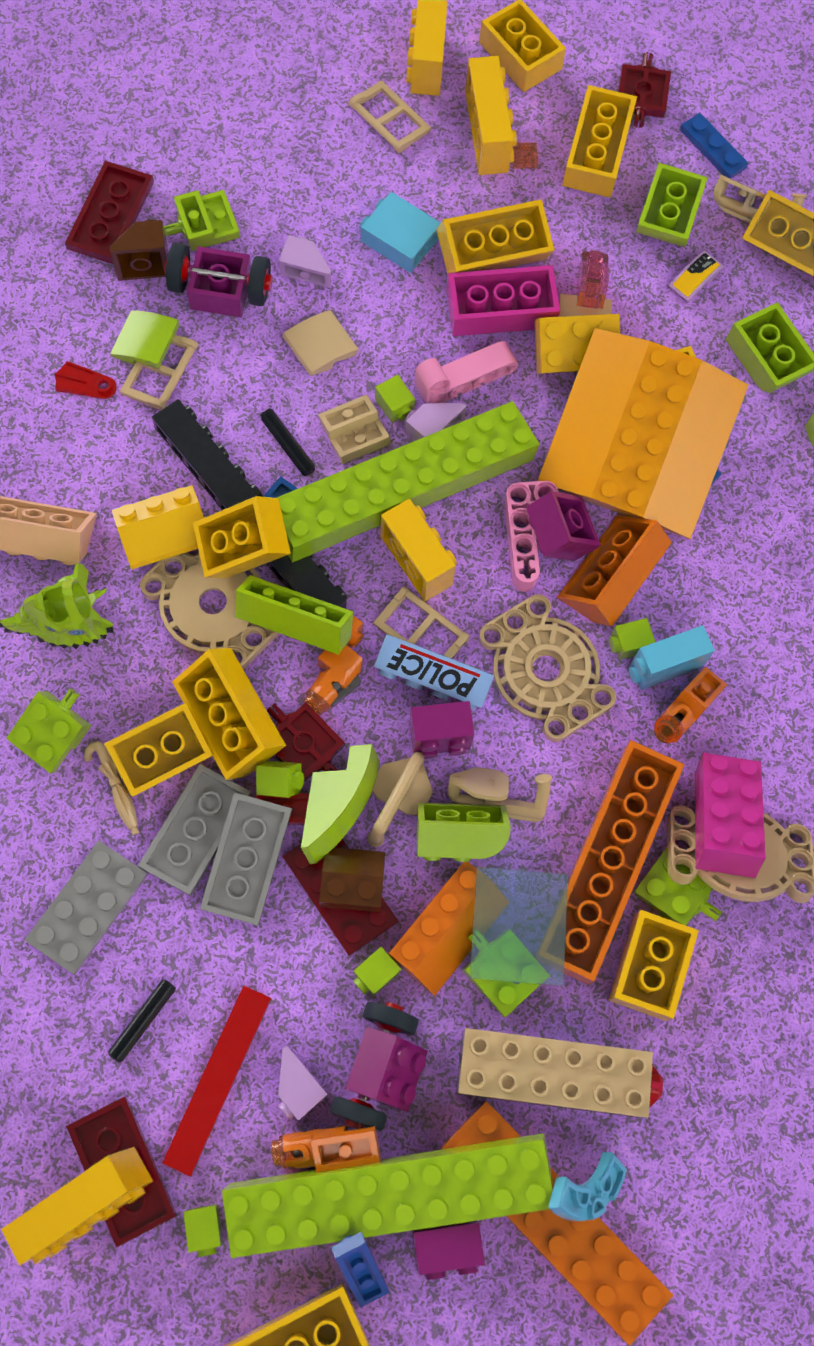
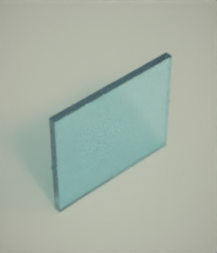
[470,867,568,986]

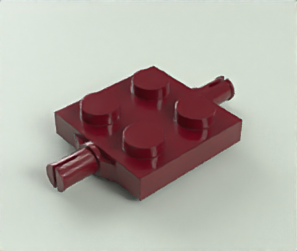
[618,52,671,128]
[267,702,345,782]

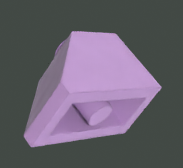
[279,235,331,288]
[405,403,466,441]
[278,1046,328,1121]

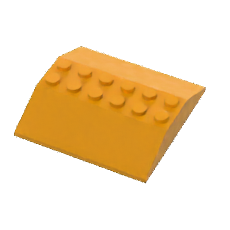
[537,328,749,539]

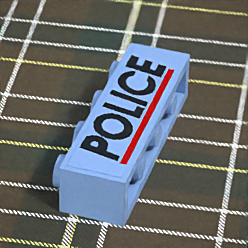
[374,634,495,711]

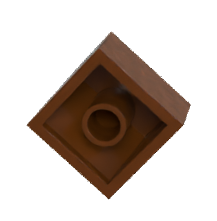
[110,219,169,281]
[319,847,385,912]

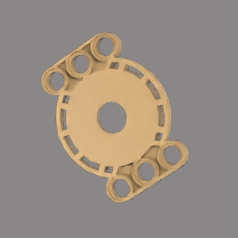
[140,552,280,670]
[479,594,616,742]
[667,806,814,903]

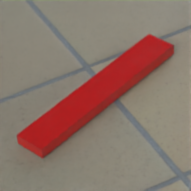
[162,985,272,1177]

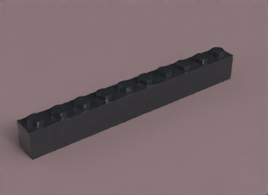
[152,399,347,609]

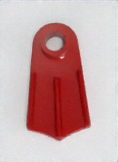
[55,361,117,399]

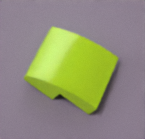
[110,311,180,369]

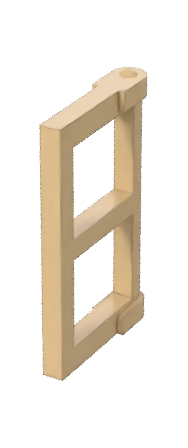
[348,80,431,153]
[120,334,199,410]
[373,586,470,659]

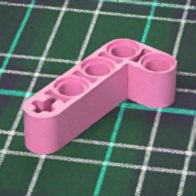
[414,341,518,403]
[504,481,559,592]

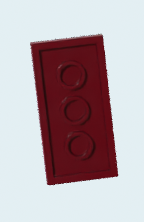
[65,160,154,264]
[282,839,399,956]
[66,1096,177,1248]

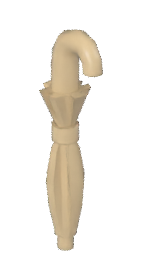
[84,741,139,836]

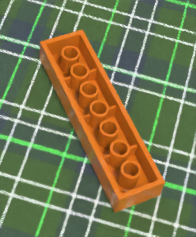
[534,740,685,985]
[440,1101,674,1346]

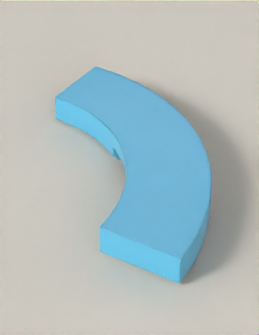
[548,1152,627,1221]

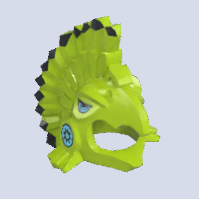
[0,563,114,649]

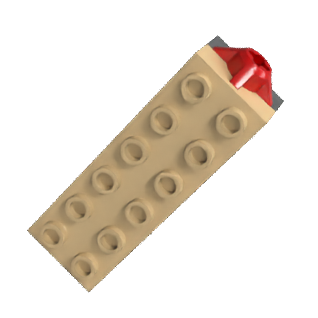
[455,1028,663,1118]

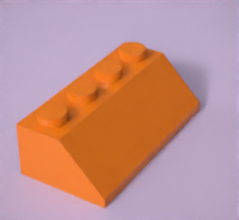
[557,515,672,627]
[388,862,510,996]

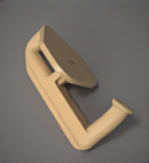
[713,175,807,223]
[367,752,433,847]
[448,767,552,822]

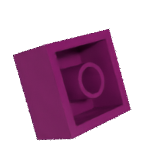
[526,491,601,561]
[409,701,475,759]
[412,1221,485,1280]

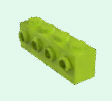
[236,575,353,655]

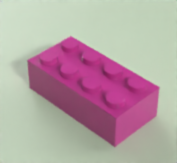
[446,265,560,336]
[695,752,766,878]

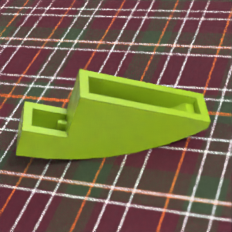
[301,744,380,864]

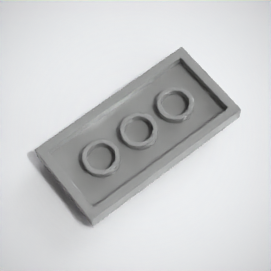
[138,764,251,897]
[200,792,292,926]
[25,840,148,975]

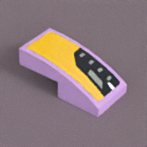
[669,250,724,303]

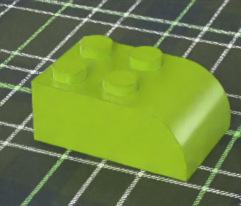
[636,163,708,248]
[726,302,814,393]
[416,803,511,862]

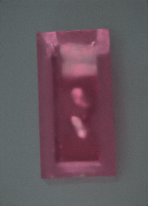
[577,250,609,309]

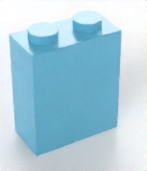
[360,192,441,273]
[629,625,715,690]

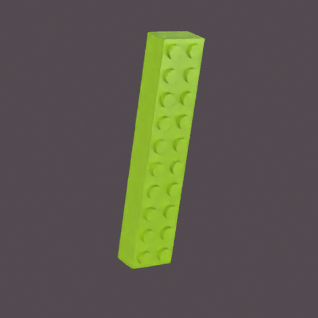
[277,401,540,563]
[222,1133,554,1258]

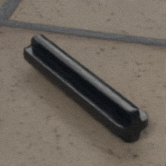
[261,408,315,476]
[108,979,176,1063]

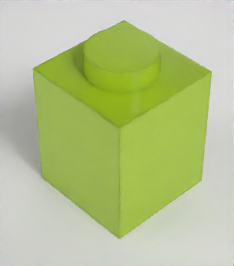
[375,374,415,423]
[609,618,656,660]
[256,761,304,798]
[353,947,401,997]
[183,1204,224,1257]

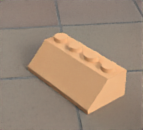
[0,496,97,565]

